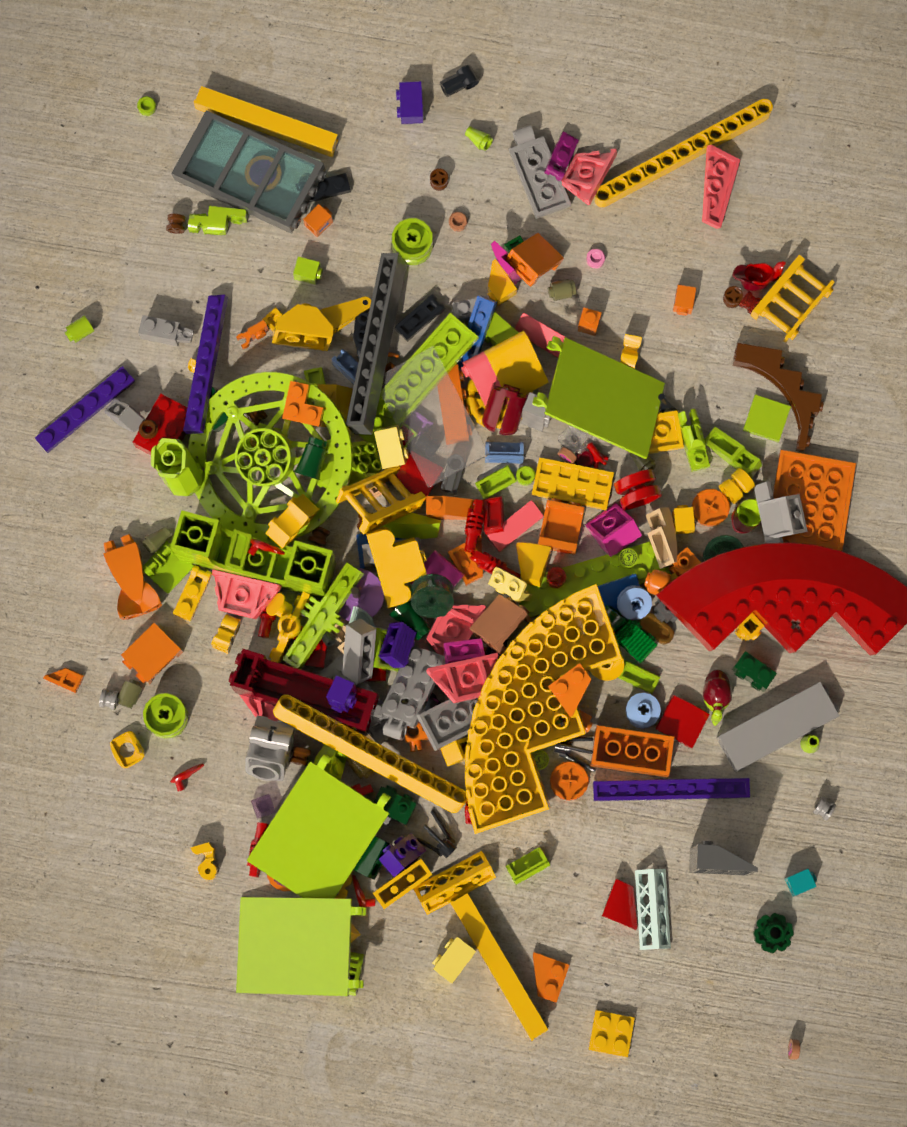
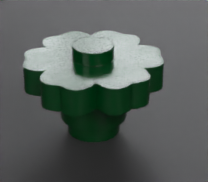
[753,913,794,954]

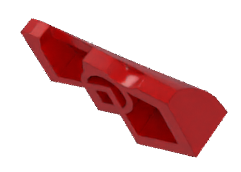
[602,879,638,930]

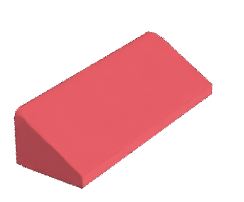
[514,313,565,358]
[487,500,544,552]

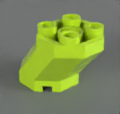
[151,438,203,496]
[317,441,382,494]

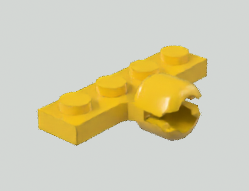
[269,592,311,663]

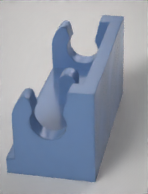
[331,349,358,385]
[485,441,524,464]

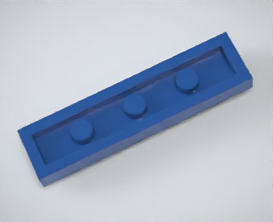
[456,295,497,369]

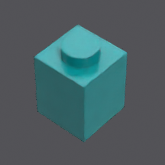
[785,869,817,897]

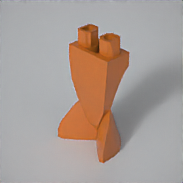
[103,534,162,620]

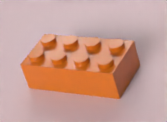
[590,725,674,778]

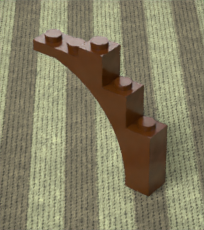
[732,343,824,452]

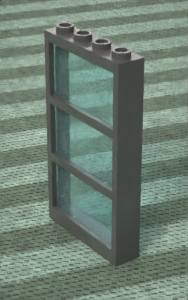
[171,110,327,234]

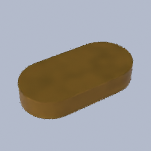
[639,613,674,645]

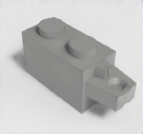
[138,315,194,346]

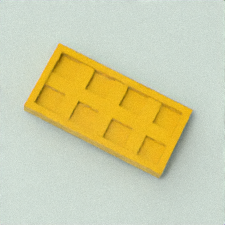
[532,457,614,510]

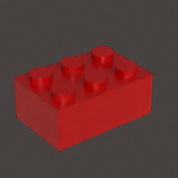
[132,393,188,455]

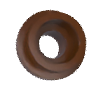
[139,420,158,439]

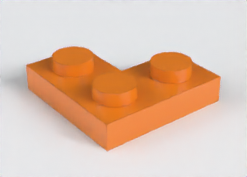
[282,381,325,427]

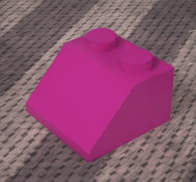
[585,503,642,557]

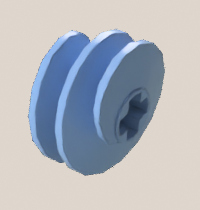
[617,585,652,620]
[626,693,661,729]

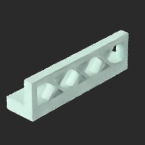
[635,869,671,950]

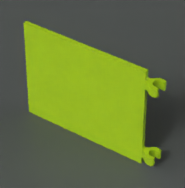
[532,336,665,459]
[246,754,391,899]
[236,897,366,996]

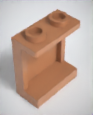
[469,594,532,655]

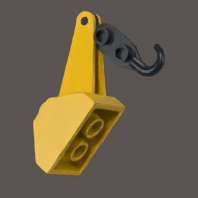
[272,296,371,358]

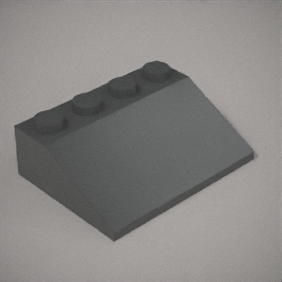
[689,841,758,876]

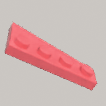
[702,145,740,229]

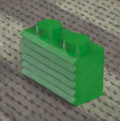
[615,619,657,664]

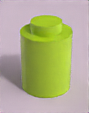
[64,315,94,343]

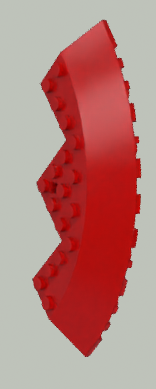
[656,542,907,656]

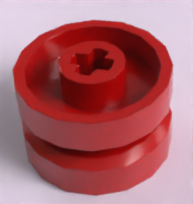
[614,469,662,510]

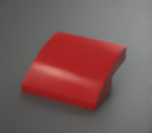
[395,451,444,501]
[656,695,710,749]

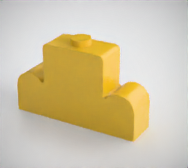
[366,527,427,608]

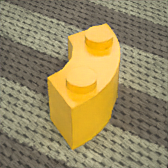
[265,494,319,549]

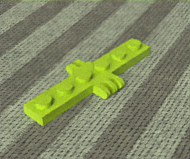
[283,562,364,670]

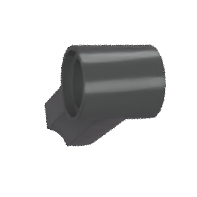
[440,454,464,494]

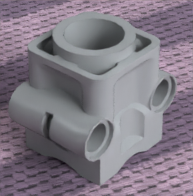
[245,715,295,781]

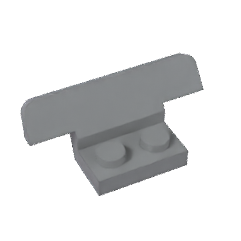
[754,481,808,543]

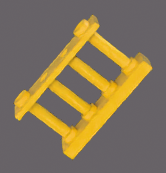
[751,255,835,343]
[336,466,426,535]

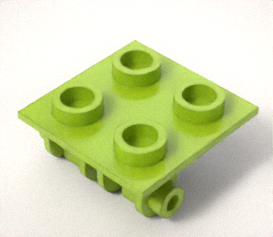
[143,541,194,594]

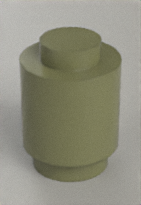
[547,279,576,301]
[118,679,143,709]

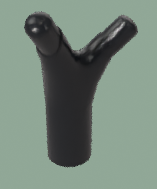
[658,393,678,413]

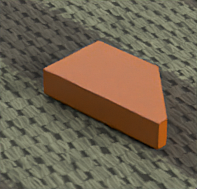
[43,668,84,693]

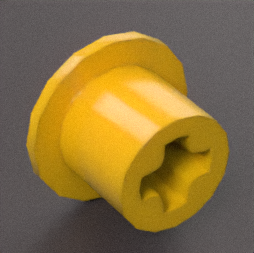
[266,593,293,618]

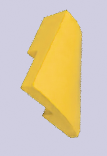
[516,542,552,587]

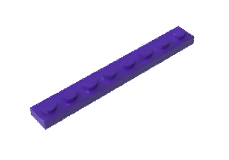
[183,294,228,434]
[593,778,750,801]

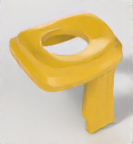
[110,731,145,768]

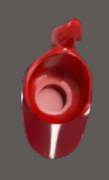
[732,261,786,291]

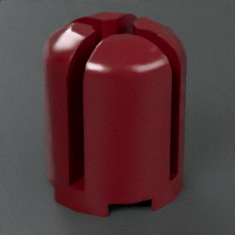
[482,382,529,436]

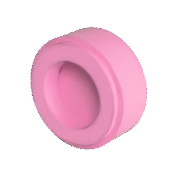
[586,249,605,269]

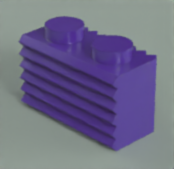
[378,622,416,668]

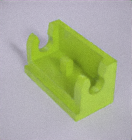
[505,847,550,885]

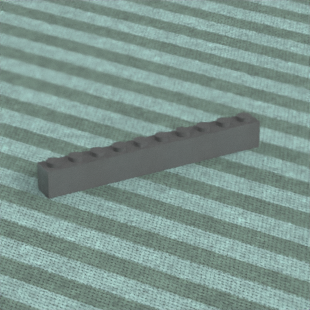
[346,253,407,434]

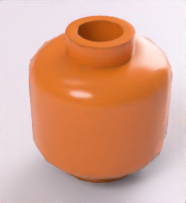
[644,569,672,595]

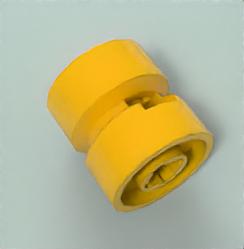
[719,468,755,504]

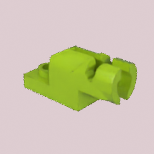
[188,206,248,236]
[678,409,710,472]

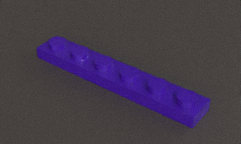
[35,366,135,453]

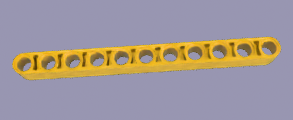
[594,99,773,208]
[273,695,468,813]

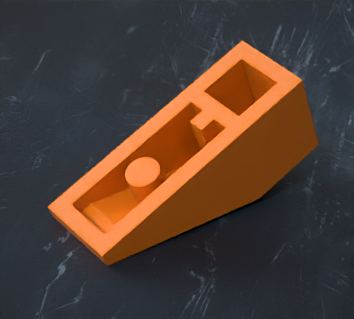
[426,496,484,520]

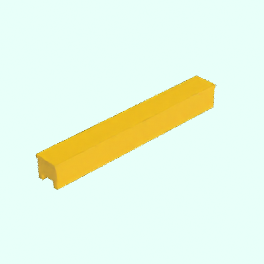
[194,86,339,158]
[450,893,548,1041]

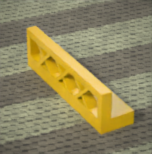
[413,851,496,915]

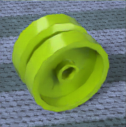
[392,218,433,265]
[143,693,189,739]

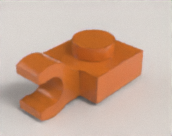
[236,320,269,349]

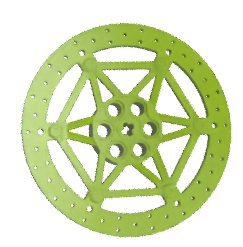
[188,372,353,543]

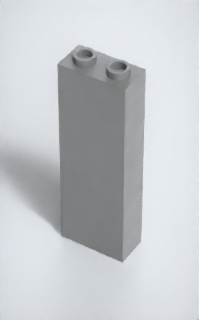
[716,682,840,772]

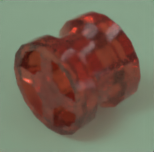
[738,291,762,315]
[546,567,566,588]

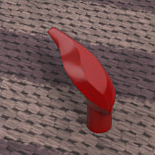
[248,539,285,556]
[170,763,205,792]
[352,875,375,907]

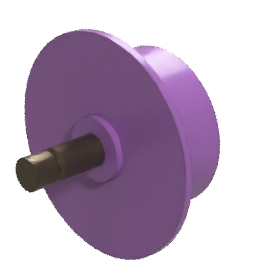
[338,569,384,621]

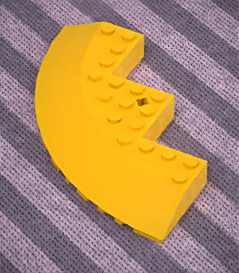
[465,584,624,834]

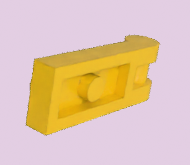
[173,565,212,622]

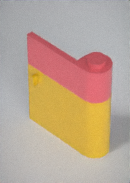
[461,331,549,407]

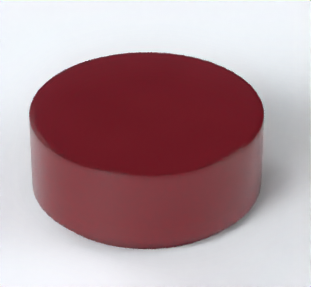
[575,450,594,468]

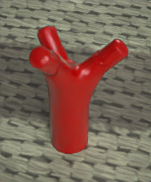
[586,442,609,469]

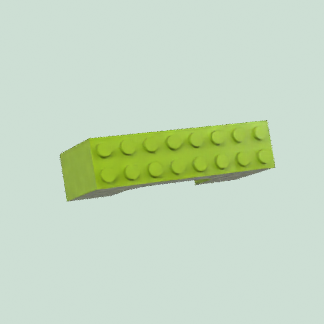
[170,510,336,599]

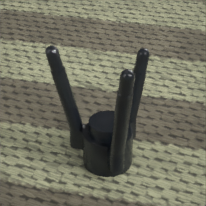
[554,737,596,772]
[417,810,457,858]

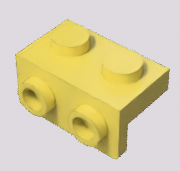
[488,567,532,603]

